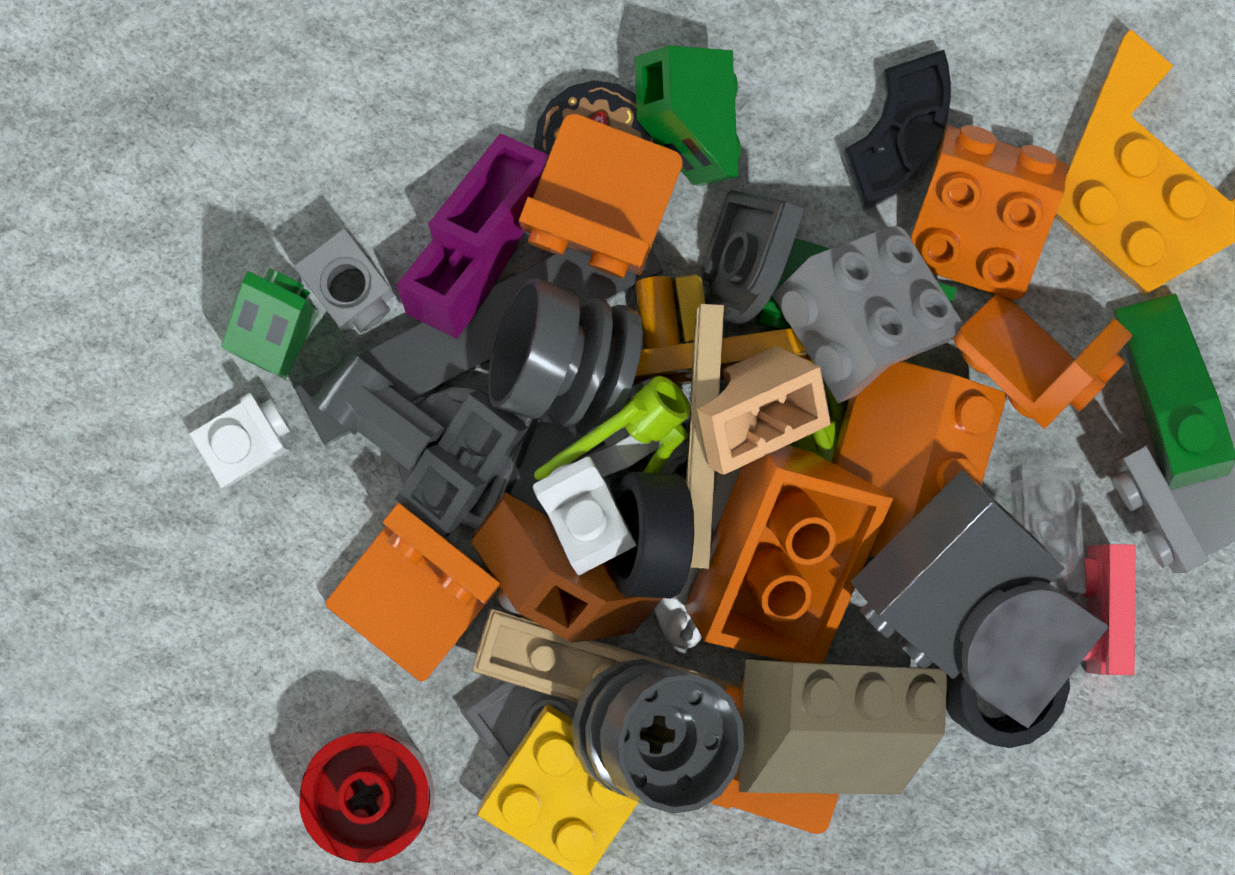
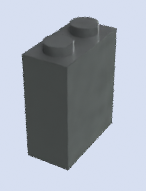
[851,470,1065,679]

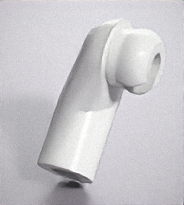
[654,568,702,649]

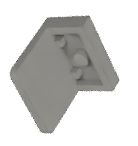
[772,226,963,403]
[1111,405,1235,574]

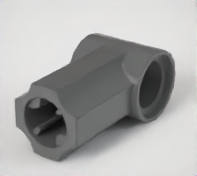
[310,350,446,472]

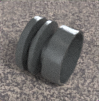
[488,277,643,435]
[572,659,744,814]

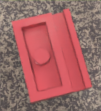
[1077,544,1136,675]

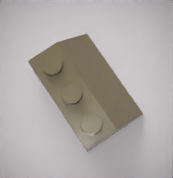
[739,660,947,794]

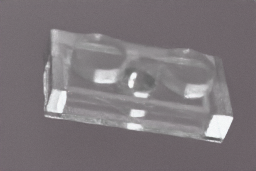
[1010,464,1086,598]

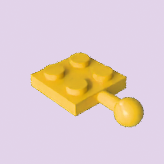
[477,704,639,875]

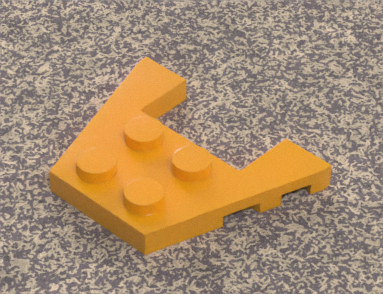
[1055,29,1235,295]

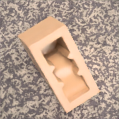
[697,346,831,475]

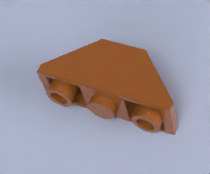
[471,492,663,643]

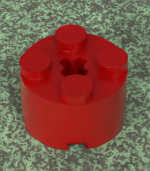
[299,729,434,863]

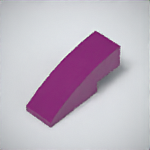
[396,133,549,339]

